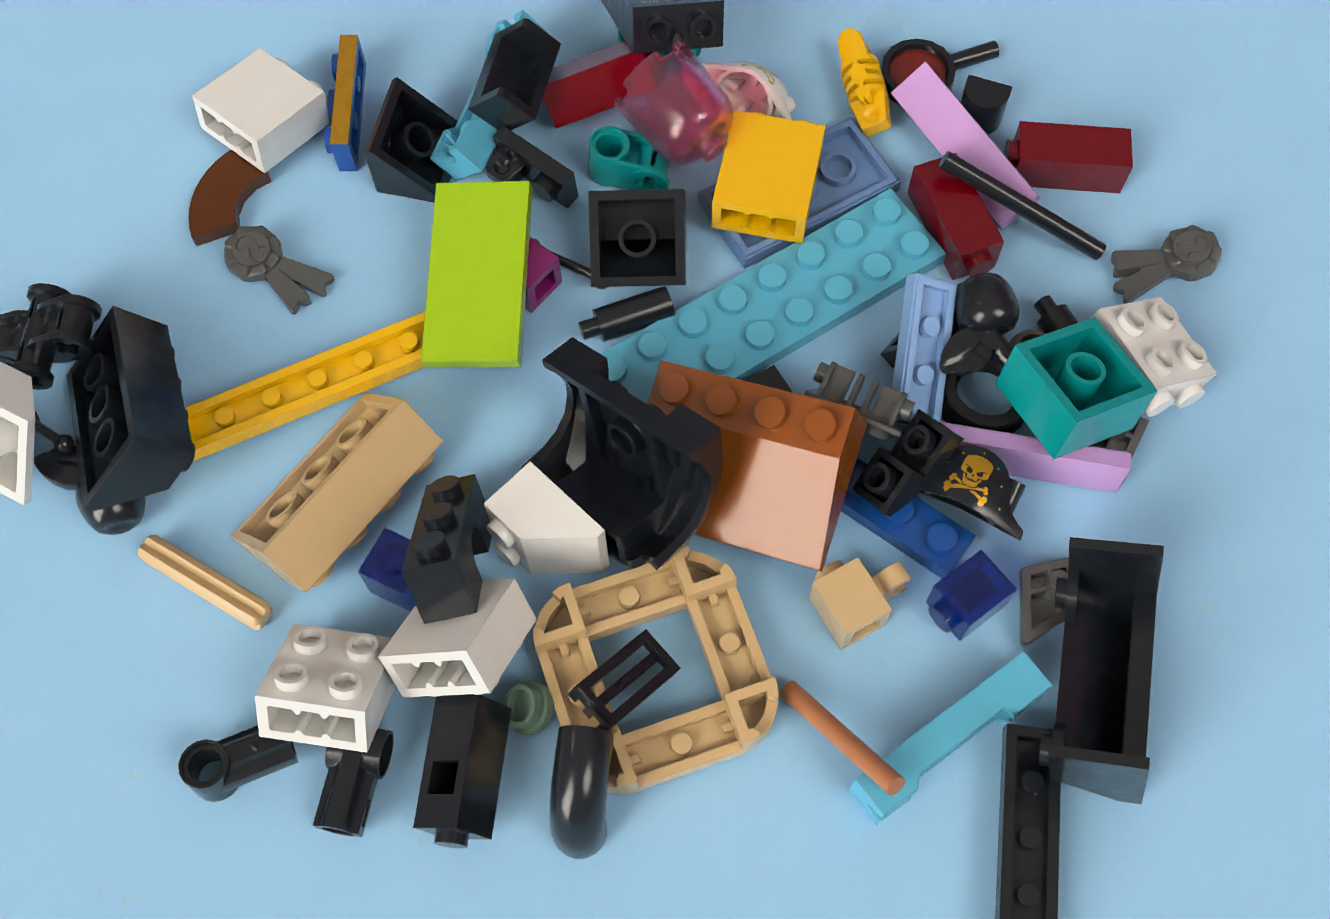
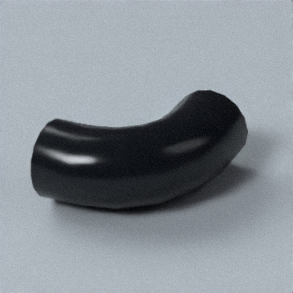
[549,725,614,859]

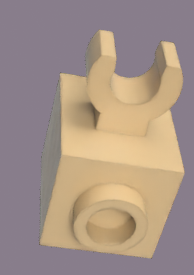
[809,557,911,650]

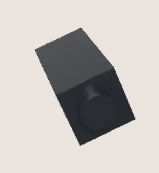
[413,694,512,848]

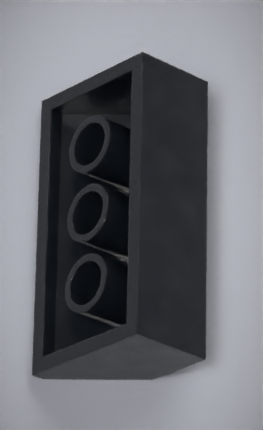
[66,306,195,511]

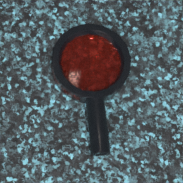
[881,39,999,106]

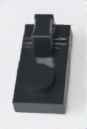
[485,126,579,209]

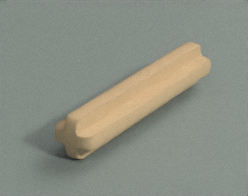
[137,535,273,630]

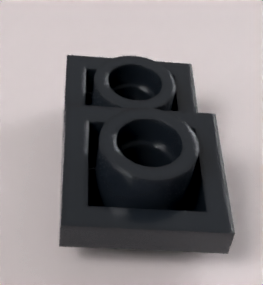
[852,409,964,517]

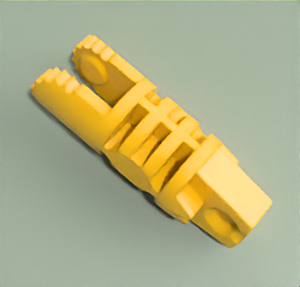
[837,27,891,137]

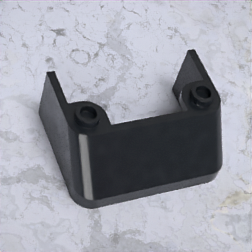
[1039,537,1164,805]

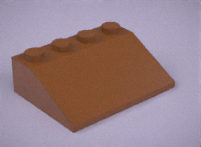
[647,360,867,572]

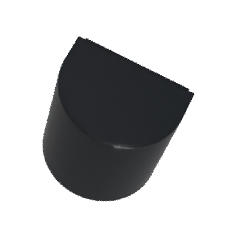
[961,75,1012,135]

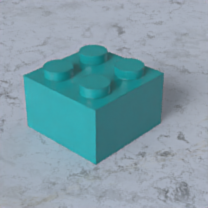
[995,317,1158,459]

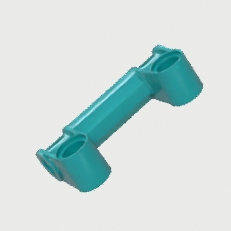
[588,30,702,190]

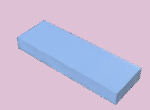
[892,273,958,425]

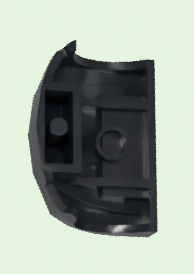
[521,337,723,570]

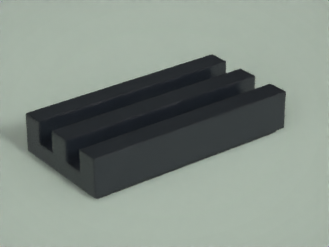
[568,629,681,732]

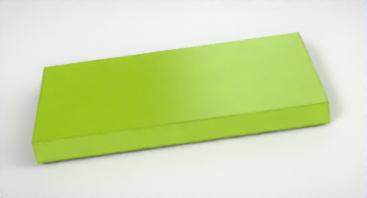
[421,181,533,368]

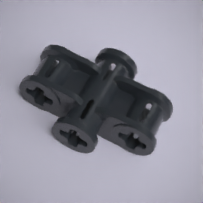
[0,283,102,390]

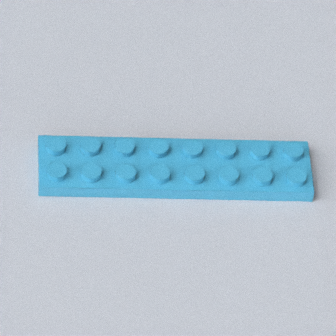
[600,188,946,404]

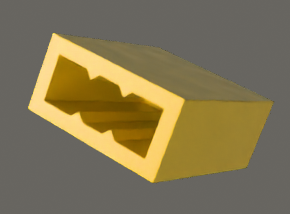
[711,110,826,244]

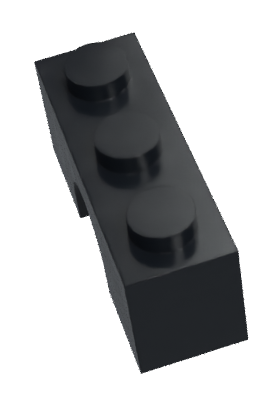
[401,474,492,624]

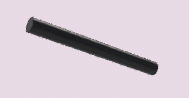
[938,151,1106,260]

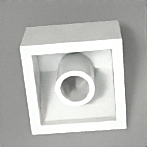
[0,362,35,505]
[484,461,610,574]

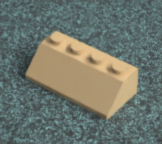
[230,393,443,593]

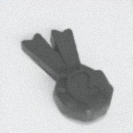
[224,225,335,315]
[1111,225,1222,304]

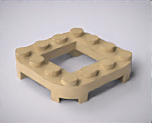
[533,546,779,794]

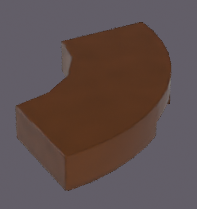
[188,150,272,247]

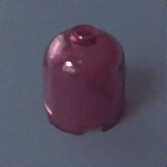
[614,42,734,165]

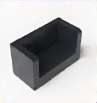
[468,18,561,130]

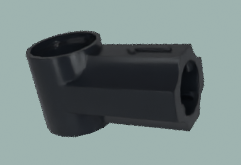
[178,725,299,802]
[313,728,394,837]

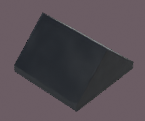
[364,77,458,203]

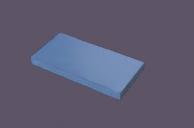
[698,117,901,269]

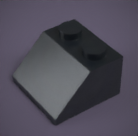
[588,189,687,287]

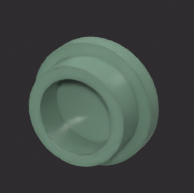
[503,680,553,735]

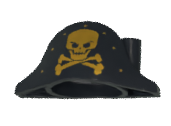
[920,445,1026,541]

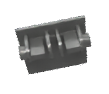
[804,361,915,441]

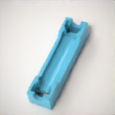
[430,10,548,181]
[849,651,1053,825]

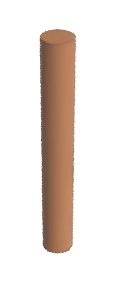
[780,681,905,796]

